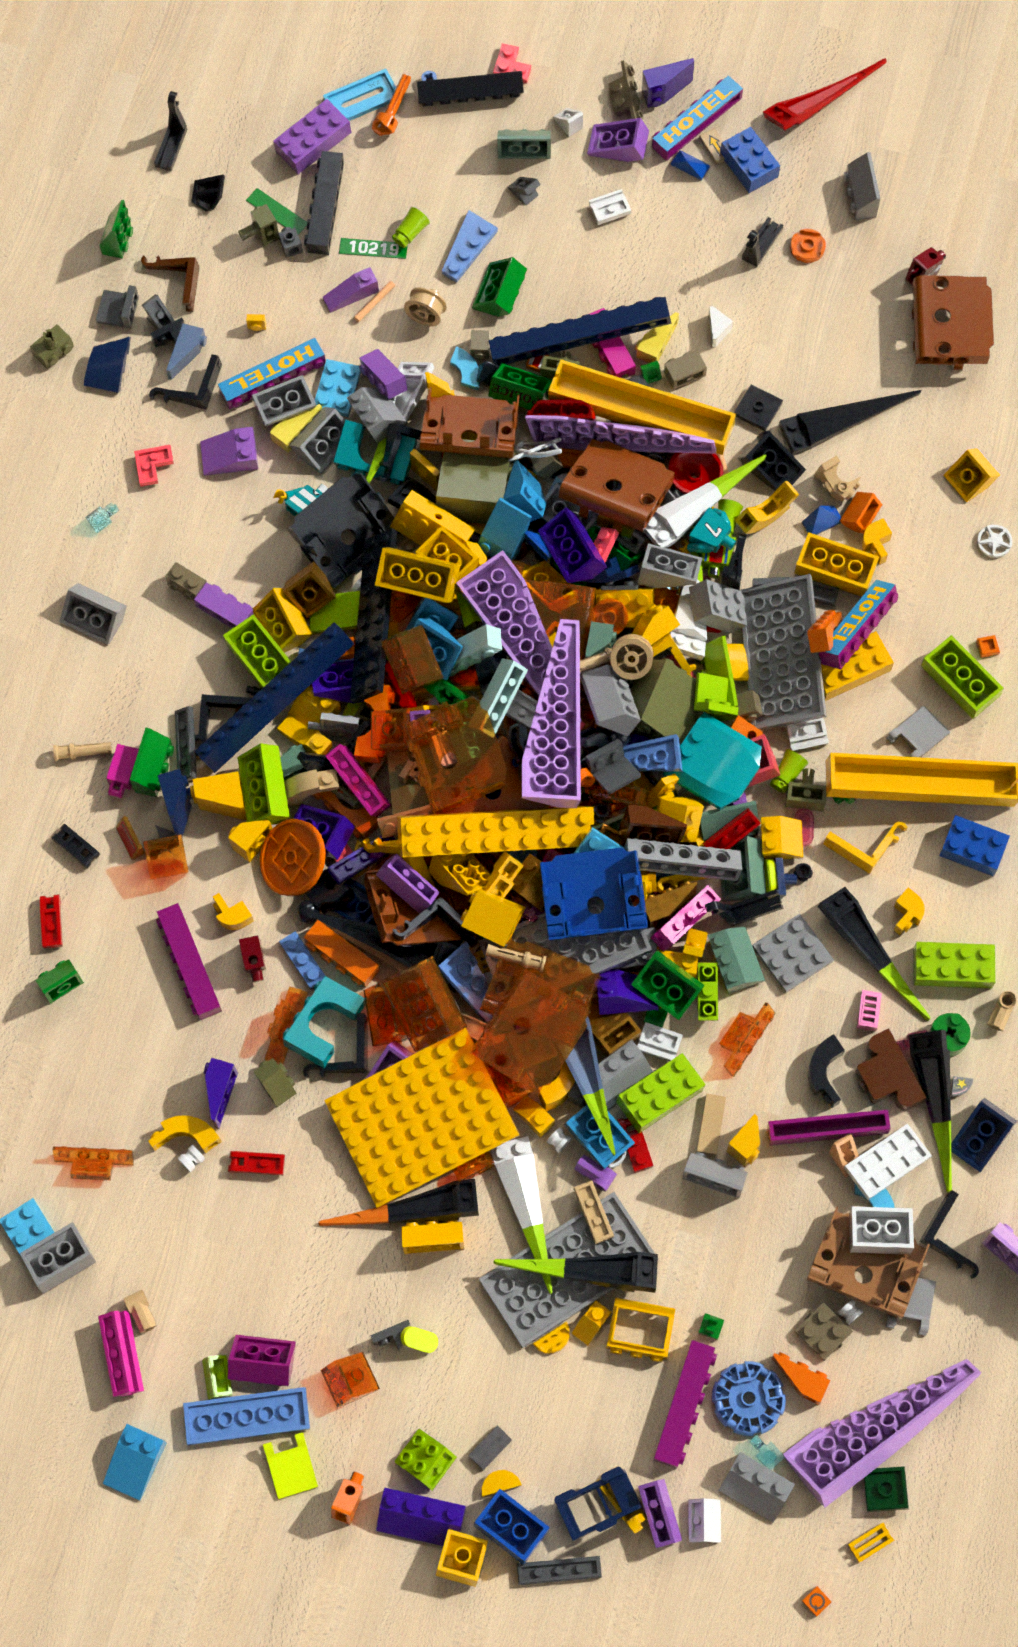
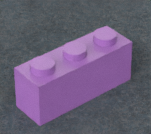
[359,349,407,399]
[194,582,254,629]
[376,853,440,913]
[638,1479,682,1548]

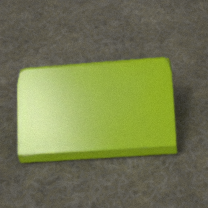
[202,1355,233,1400]

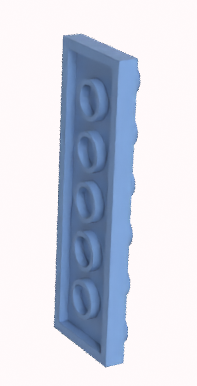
[183,1387,310,1445]

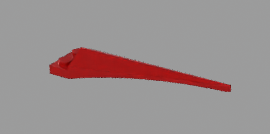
[763,58,887,131]

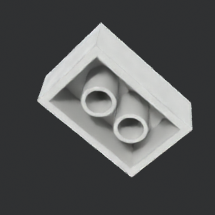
[849,1206,914,1255]

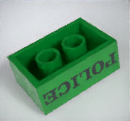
[488,363,553,413]

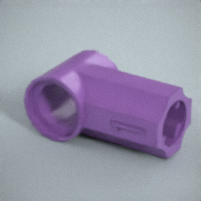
[574,1154,617,1192]

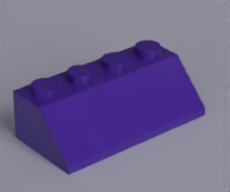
[538,507,607,583]
[376,1487,466,1546]

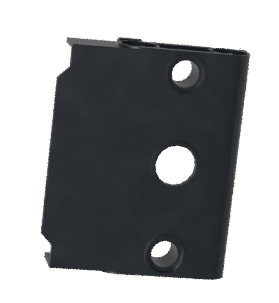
[287,472,400,588]

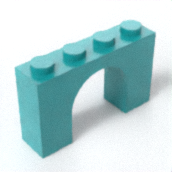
[334,420,418,485]
[282,976,366,1068]

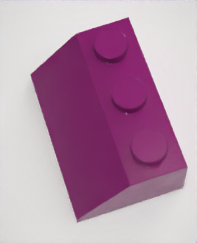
[228,1335,296,1386]

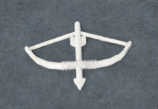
[509,437,562,461]

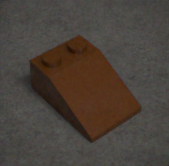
[618,805,687,847]

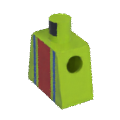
[701,537,736,579]

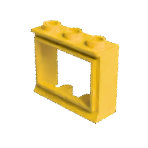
[606,1297,675,1362]

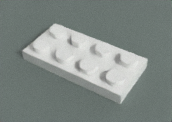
[844,1124,932,1200]

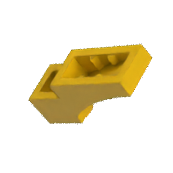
[277,715,333,755]
[483,851,524,898]

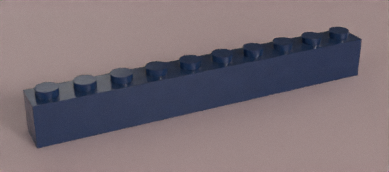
[489,297,672,366]
[195,622,354,773]

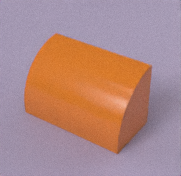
[840,492,883,534]

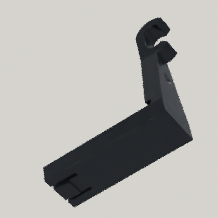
[154,91,188,171]
[742,217,784,267]
[149,354,222,410]
[376,423,422,482]
[721,534,747,590]
[195,694,252,756]
[297,720,374,774]
[705,889,784,926]
[392,897,479,948]
[303,1013,368,1079]
[920,1190,979,1279]

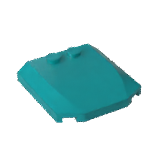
[663,712,762,810]

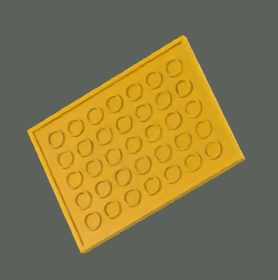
[324,1028,520,1208]

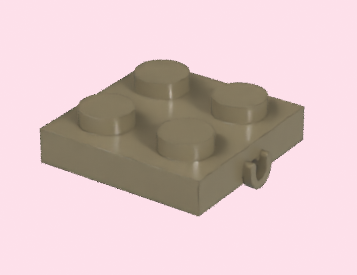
[795,1302,853,1361]

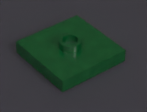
[864,1466,909,1512]

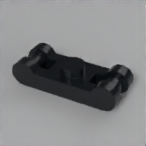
[51,824,101,869]

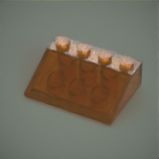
[380,956,467,1052]

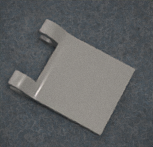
[886,706,950,758]
[886,1278,936,1336]

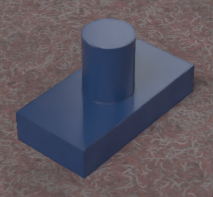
[774,858,797,899]

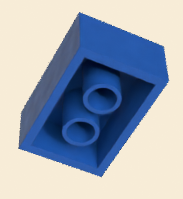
[720,127,781,193]
[939,815,1010,877]
[474,1489,550,1565]

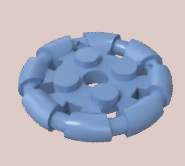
[712,1361,786,1436]

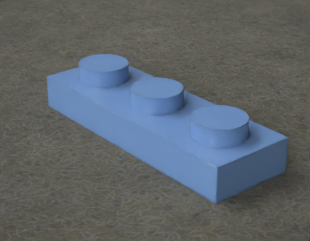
[279,931,325,990]

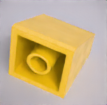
[190,772,247,820]
[460,889,526,947]

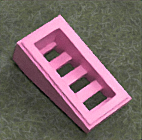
[856,990,882,1031]

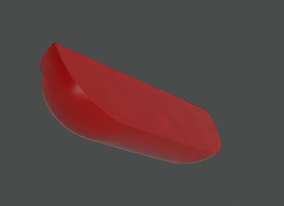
[527,400,596,421]

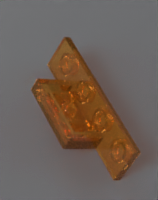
[264,986,308,1065]
[719,1002,776,1077]
[52,1146,134,1181]

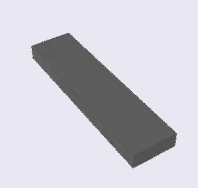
[175,706,197,781]
[517,1556,602,1585]

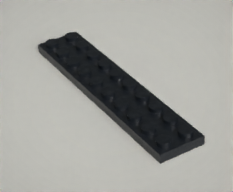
[350,528,397,703]

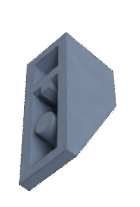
[166,323,207,379]

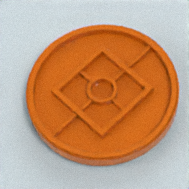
[260,819,326,897]

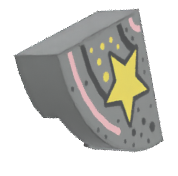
[951,1076,973,1097]

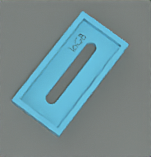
[323,68,396,121]

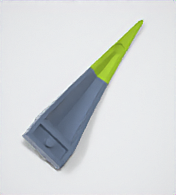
[546,1004,615,1156]

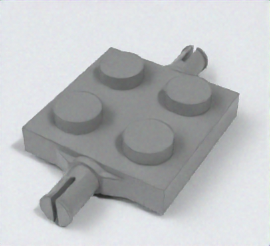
[308,713,370,743]

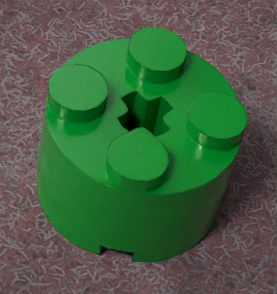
[929,1013,971,1057]

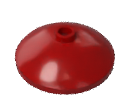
[668,453,723,494]

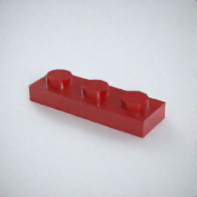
[703,808,761,849]

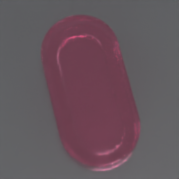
[794,808,814,847]

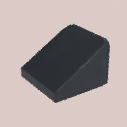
[476,361,499,387]

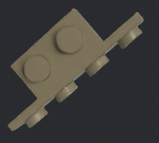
[609,60,644,120]

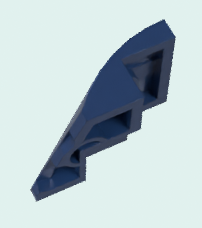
[83,337,131,393]
[581,557,640,583]

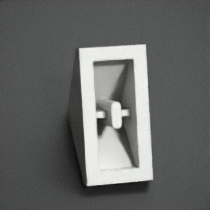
[553,108,583,137]
[708,306,733,347]

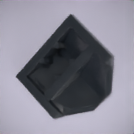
[191,175,225,211]

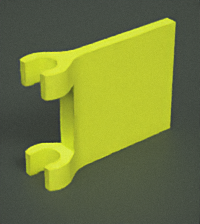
[263,1432,318,1499]

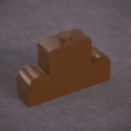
[855,1028,926,1110]

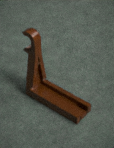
[141,255,200,312]

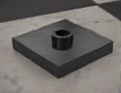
[734,384,783,431]

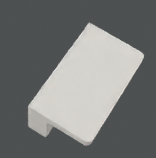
[688,1498,721,1543]

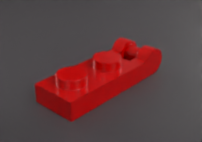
[385,662,418,710]
[40,894,63,949]
[617,1118,654,1173]
[228,1151,285,1176]

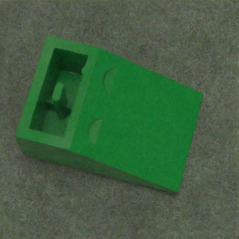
[99,200,133,259]

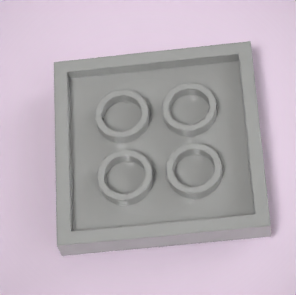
[752,914,834,993]

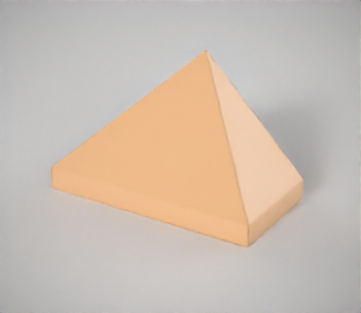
[829,1134,859,1177]

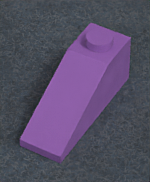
[323,267,379,313]

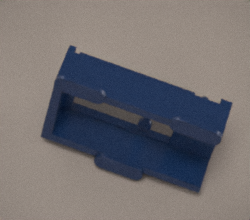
[554,1467,643,1541]

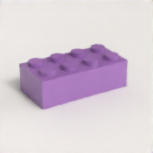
[273,99,352,174]

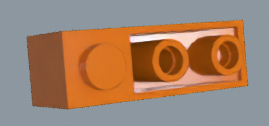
[772,1352,831,1405]

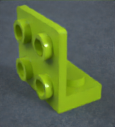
[694,673,739,716]
[395,1429,457,1491]

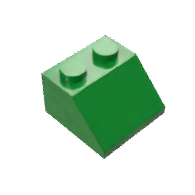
[35,959,84,1004]

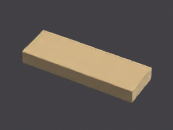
[697,1093,726,1156]
[573,1180,614,1245]

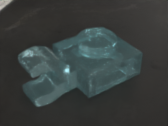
[85,502,119,533]
[749,1435,785,1470]

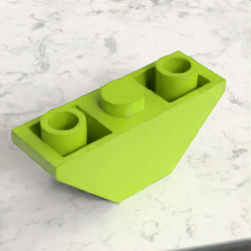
[697,963,718,1021]

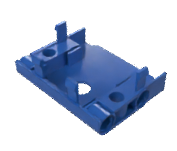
[540,847,648,940]

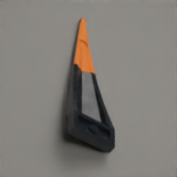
[318,1179,479,1226]

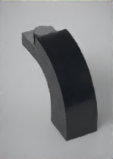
[808,1034,845,1108]

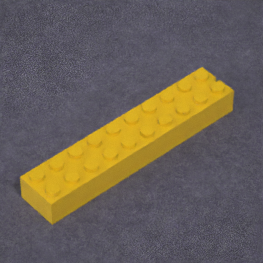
[548,360,736,455]
[825,753,1018,807]
[397,806,594,857]

